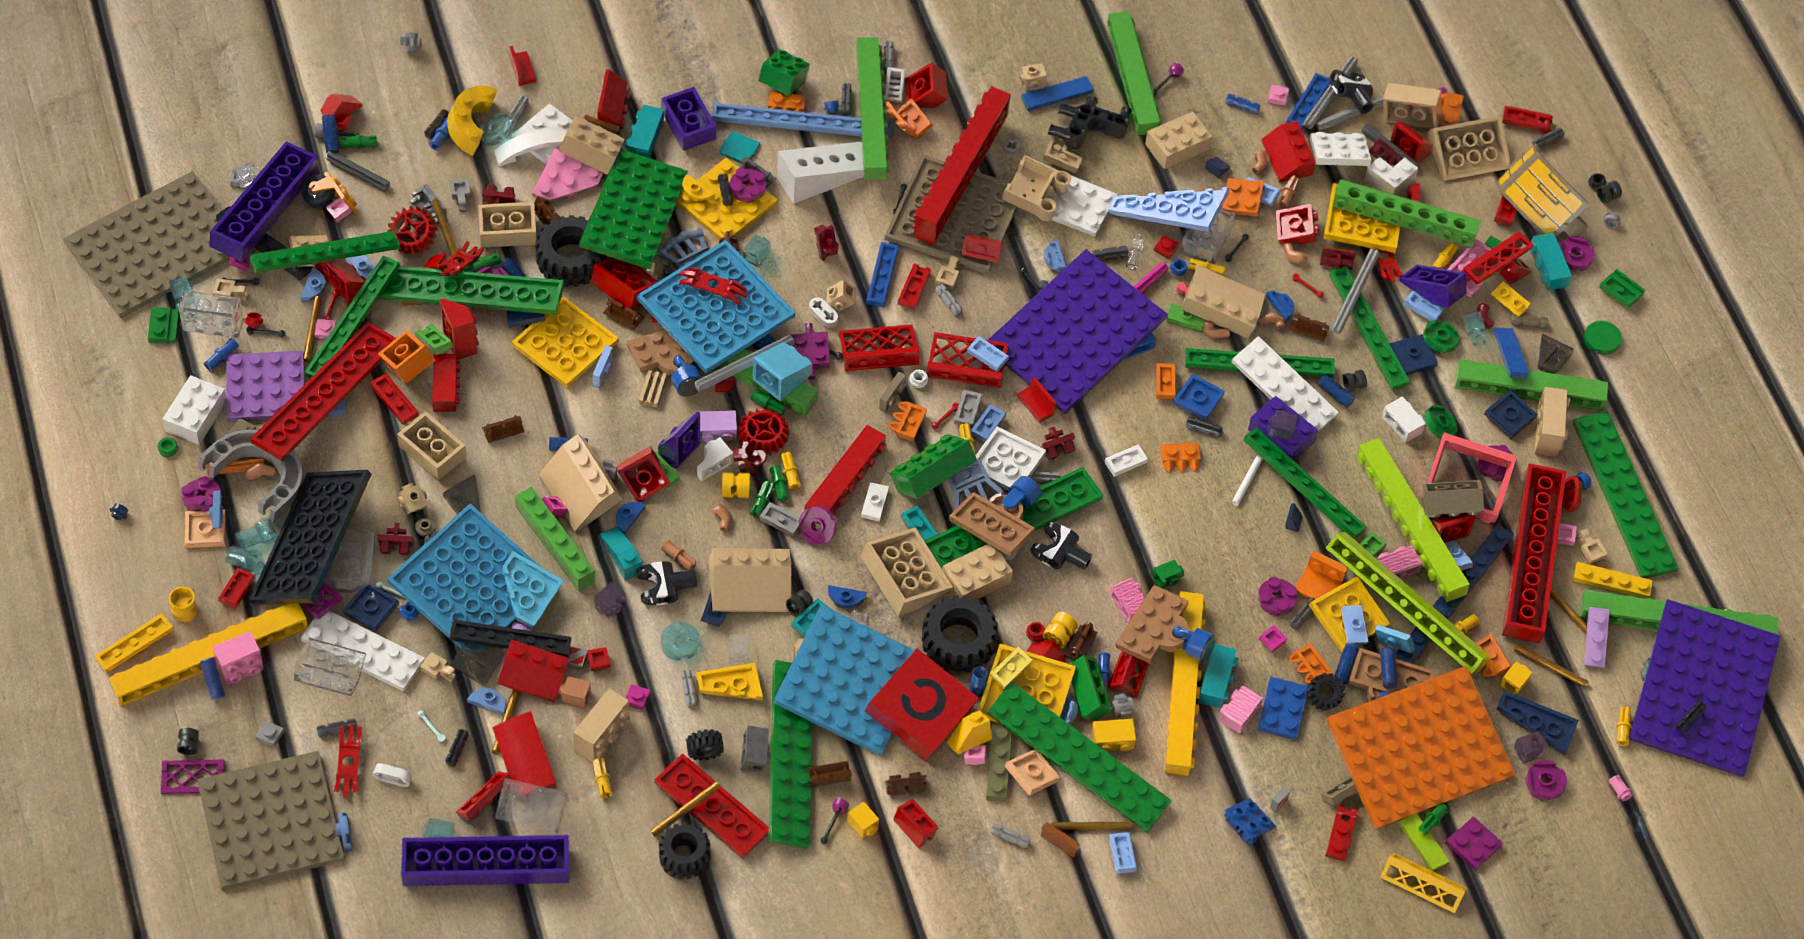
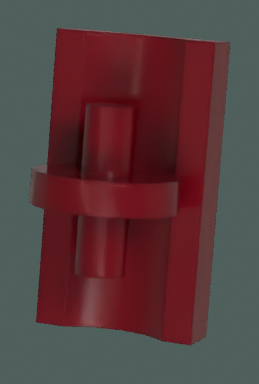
[1368,138,1404,167]
[482,184,516,205]
[814,225,839,261]
[1320,246,1356,270]
[1041,427,1076,461]
[733,442,767,477]
[377,523,415,555]

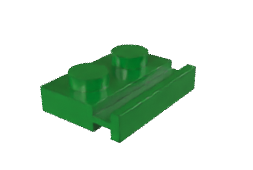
[1599,269,1645,309]
[148,307,180,343]

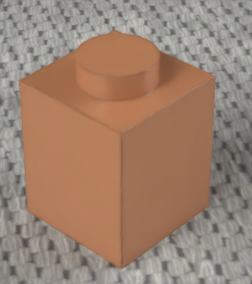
[559,676,591,709]

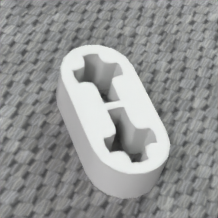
[809,298,838,328]
[373,763,413,787]

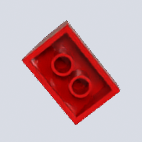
[597,69,631,136]
[1261,121,1316,182]
[590,257,659,310]
[316,259,366,305]
[439,298,479,360]
[497,640,569,702]

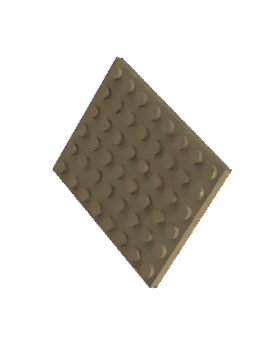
[63,171,230,318]

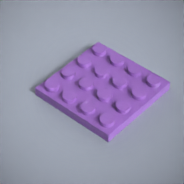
[226,351,304,422]

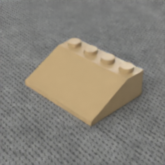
[1427,116,1511,181]
[1181,265,1265,338]
[539,434,623,533]
[861,527,953,616]
[708,548,791,612]

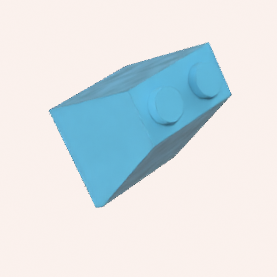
[753,342,812,402]

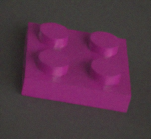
[1445,816,1503,871]

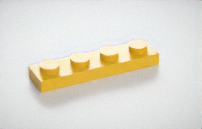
[1572,562,1653,599]
[94,613,174,674]

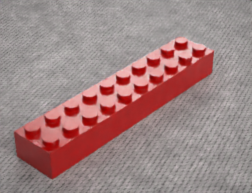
[912,86,1011,246]
[1502,463,1567,644]

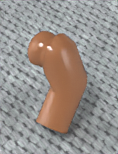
[1252,150,1268,175]
[1284,243,1307,264]
[1258,312,1285,330]
[1203,321,1230,339]
[245,463,275,480]
[712,504,732,532]

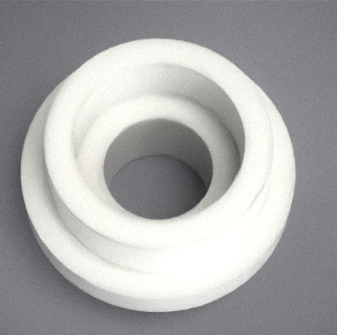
[909,369,928,388]

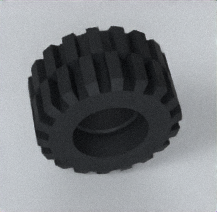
[659,822,710,879]

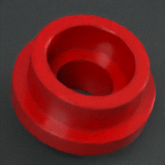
[244,312,264,328]
[1026,622,1045,641]

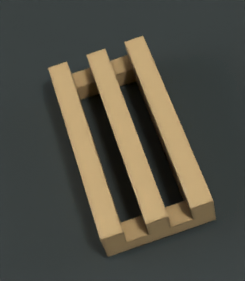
[639,370,667,408]

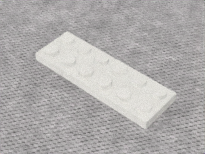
[1231,336,1339,432]
[301,611,425,692]

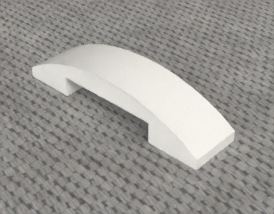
[494,127,565,167]

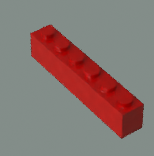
[804,425,887,525]

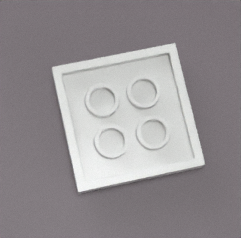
[512,104,572,164]
[1310,132,1371,166]
[1047,175,1117,237]
[976,427,1046,491]

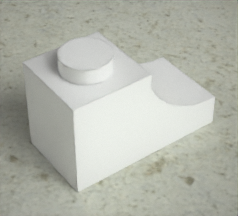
[697,437,733,482]

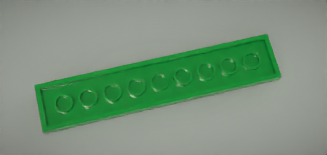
[379,266,565,315]
[1572,411,1678,578]
[924,467,1103,569]
[769,660,812,849]
[987,681,1172,833]

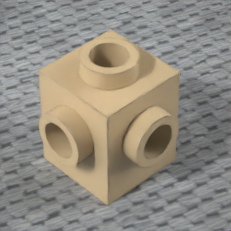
[1019,63,1047,92]
[827,280,856,312]
[397,483,428,515]

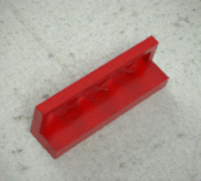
[1462,231,1534,285]
[1108,650,1149,698]

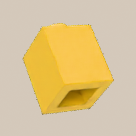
[1499,661,1532,696]
[847,802,879,839]

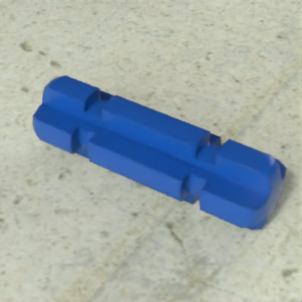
[1226,94,1260,114]

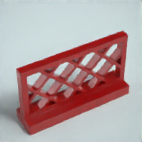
[839,324,920,371]
[927,332,1008,388]

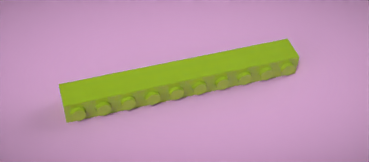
[1356,438,1469,602]
[1326,532,1491,674]

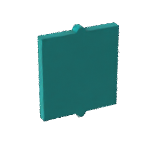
[718,130,760,164]

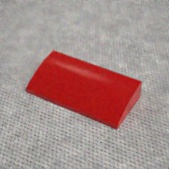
[492,711,556,800]

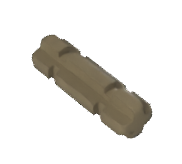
[1511,314,1548,328]

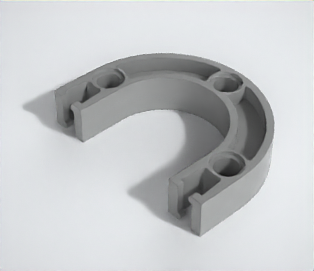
[198,430,302,523]

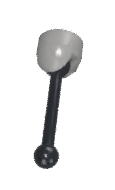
[315,123,359,138]

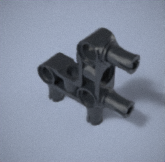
[1048,96,1132,149]

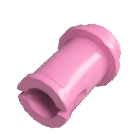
[1609,775,1632,801]

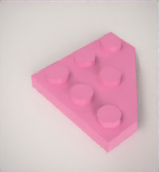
[532,148,604,203]

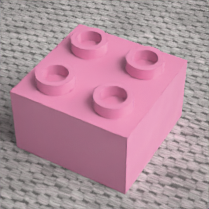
[213,631,264,686]

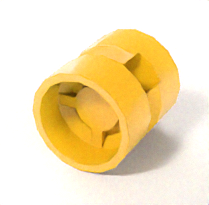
[722,473,750,498]
[168,586,198,623]
[1042,612,1078,649]

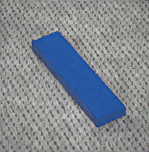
[1286,73,1330,130]
[1021,76,1094,111]
[866,242,899,308]
[1494,327,1529,378]

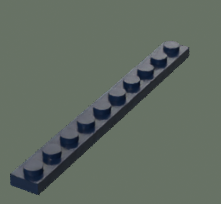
[1395,524,1514,664]

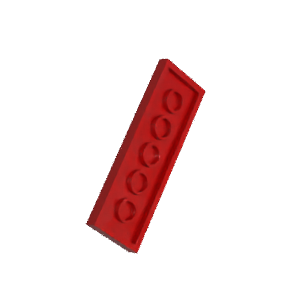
[654,753,769,859]

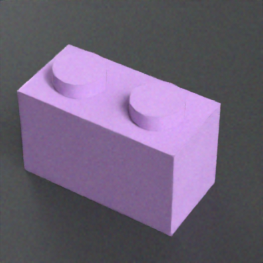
[699,411,737,442]

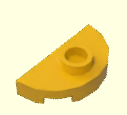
[683,174,715,202]

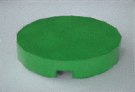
[1423,320,1460,353]
[1584,321,1622,354]
[1424,404,1458,439]

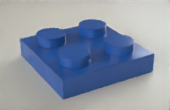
[1173,374,1225,421]

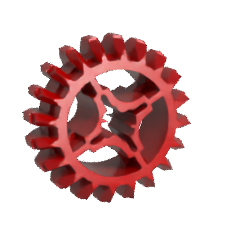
[387,206,438,255]
[738,407,790,456]

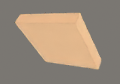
[185,509,226,548]
[1005,749,1061,796]

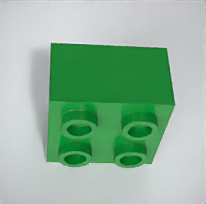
[758,49,810,96]

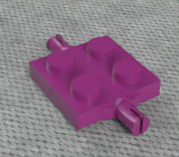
[790,323,830,380]

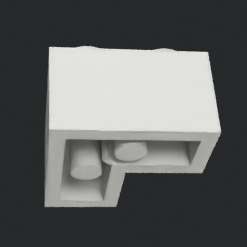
[1364,157,1418,196]

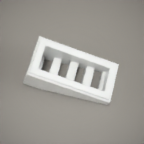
[884,67,905,103]

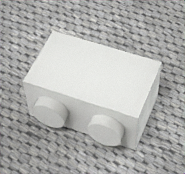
[1382,397,1426,443]

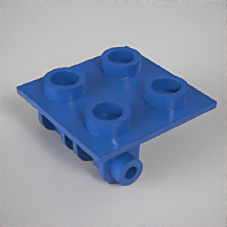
[1224,798,1277,845]

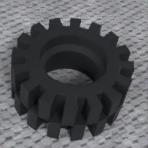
[1306,673,1345,711]
[686,729,724,761]

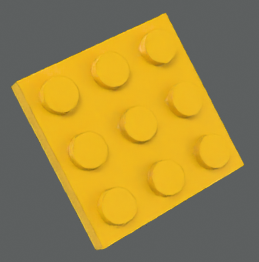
[1309,576,1390,653]

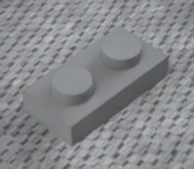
[954,390,982,428]
[760,502,801,537]

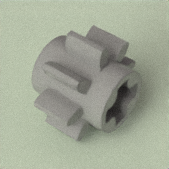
[399,32,422,51]
[601,459,618,480]
[1111,694,1134,719]

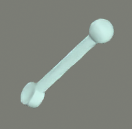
[376,582,409,602]
[417,710,445,743]

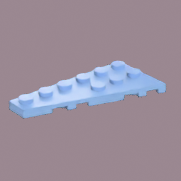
[1108,187,1230,232]

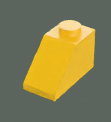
[947,711,992,755]

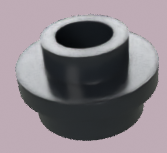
[1588,173,1607,190]

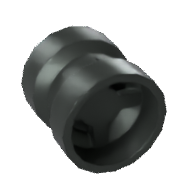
[1597,181,1622,203]
[1342,369,1367,392]
[786,590,813,616]
[177,728,199,755]

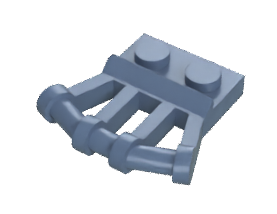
[657,228,709,270]
[948,458,1006,510]

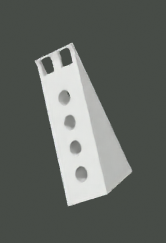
[777,142,864,204]

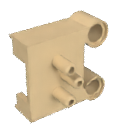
[1002,155,1071,222]

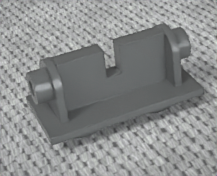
[740,156,777,189]

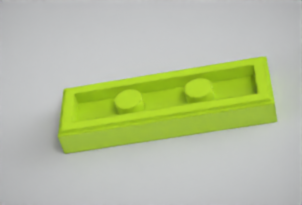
[1399,813,1450,871]

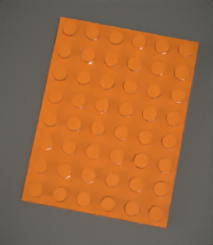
[1326,666,1516,829]

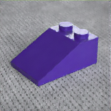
[1399,264,1467,308]
[658,411,700,469]

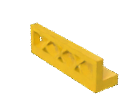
[1380,852,1467,913]

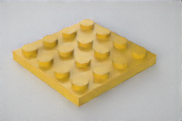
[676,158,778,240]
[1323,183,1404,253]
[512,296,619,388]
[978,644,1076,726]

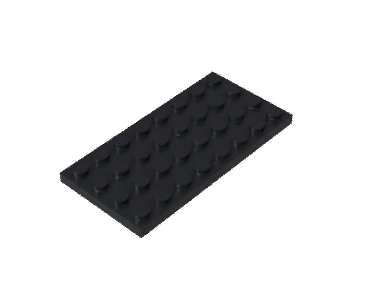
[249,470,372,605]

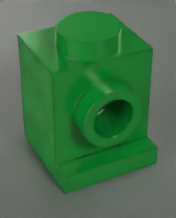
[1152,560,1185,590]

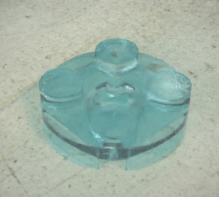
[480,113,515,146]
[661,621,700,660]

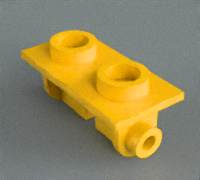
[1491,281,1531,317]

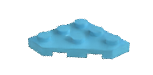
[502,551,564,629]

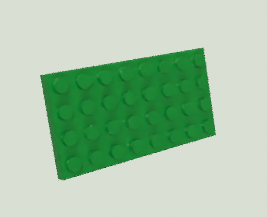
[579,149,688,269]

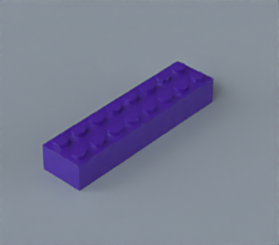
[209,141,318,262]
[401,835,569,886]

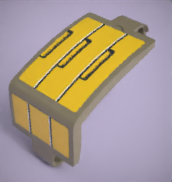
[1497,143,1589,237]

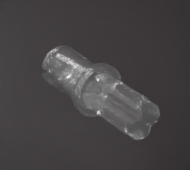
[1125,235,1145,270]

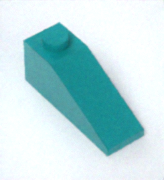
[599,527,642,581]

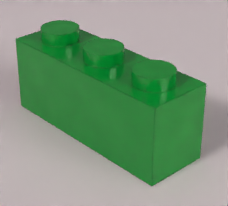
[1070,655,1113,721]

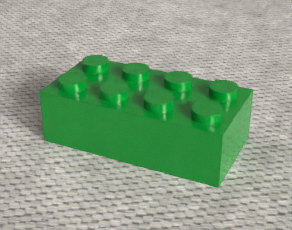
[890,434,977,499]

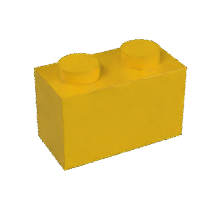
[1091,719,1136,752]

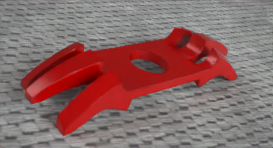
[436,241,484,276]
[1372,248,1403,283]
[679,267,747,306]
[334,724,362,797]

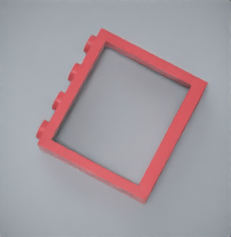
[1422,433,1517,523]

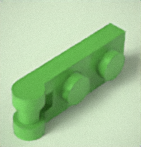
[415,324,453,355]

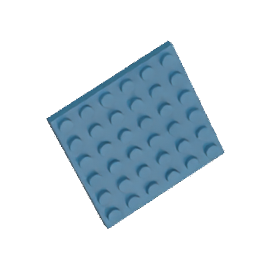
[637,240,795,373]
[387,503,541,660]
[773,604,928,756]

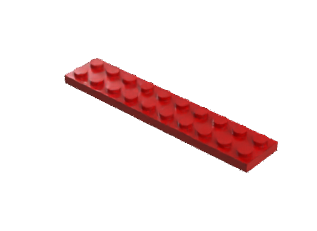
[251,322,396,461]

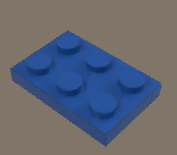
[1258,676,1308,740]

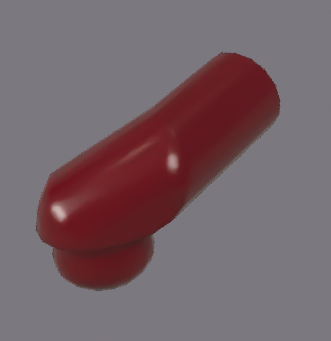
[1476,303,1495,329]

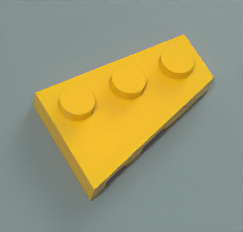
[696,663,763,701]

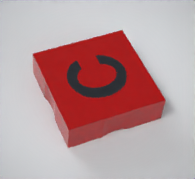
[864,648,979,762]

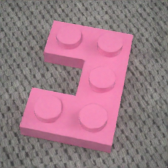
[1447,239,1501,298]

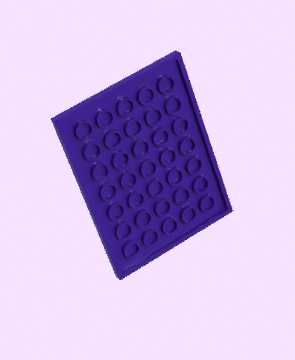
[988,249,1168,414]
[1629,599,1781,777]

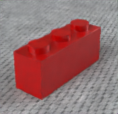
[432,354,461,412]

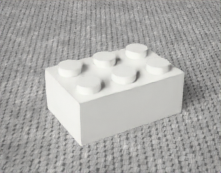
[162,375,226,445]

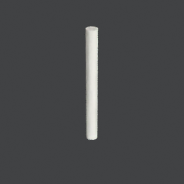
[1232,454,1263,506]

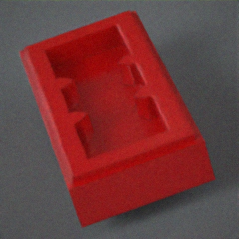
[218,568,256,609]

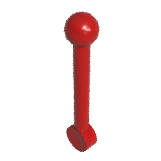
[1292,274,1324,298]
[323,290,339,320]
[932,403,959,429]

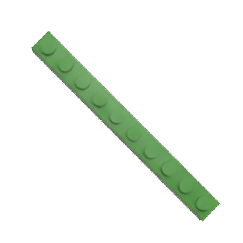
[856,37,890,180]
[1580,590,1778,634]

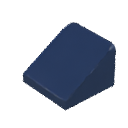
[1205,157,1231,178]
[1285,503,1303,532]

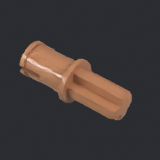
[1277,176,1300,209]
[661,540,696,570]

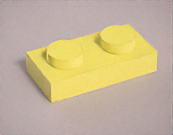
[990,647,1033,689]

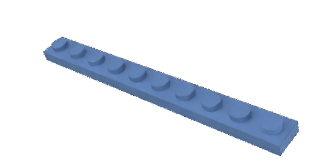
[712,103,893,140]

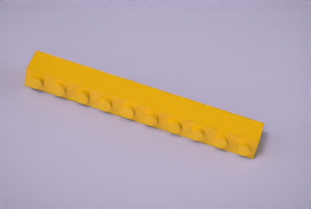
[1164,591,1206,776]
[109,603,308,706]

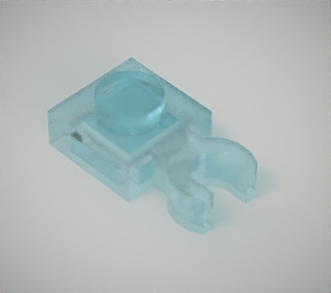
[1463,311,1486,346]

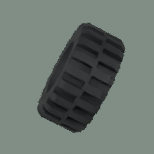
[535,215,607,287]
[921,596,998,674]

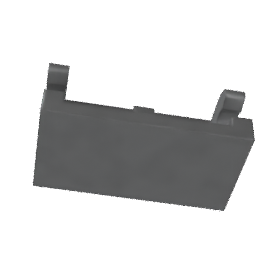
[410,183,447,225]
[741,725,769,771]

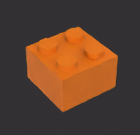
[378,330,435,384]

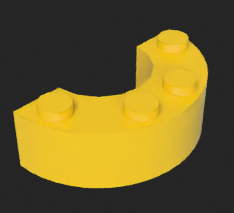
[447,86,498,156]

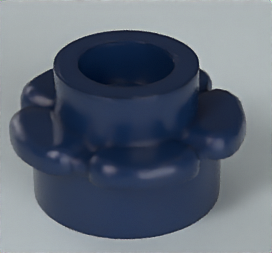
[109,503,129,521]

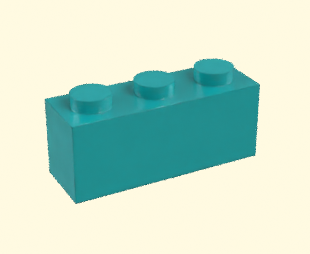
[625,104,664,158]
[1529,233,1572,290]
[1198,644,1239,709]

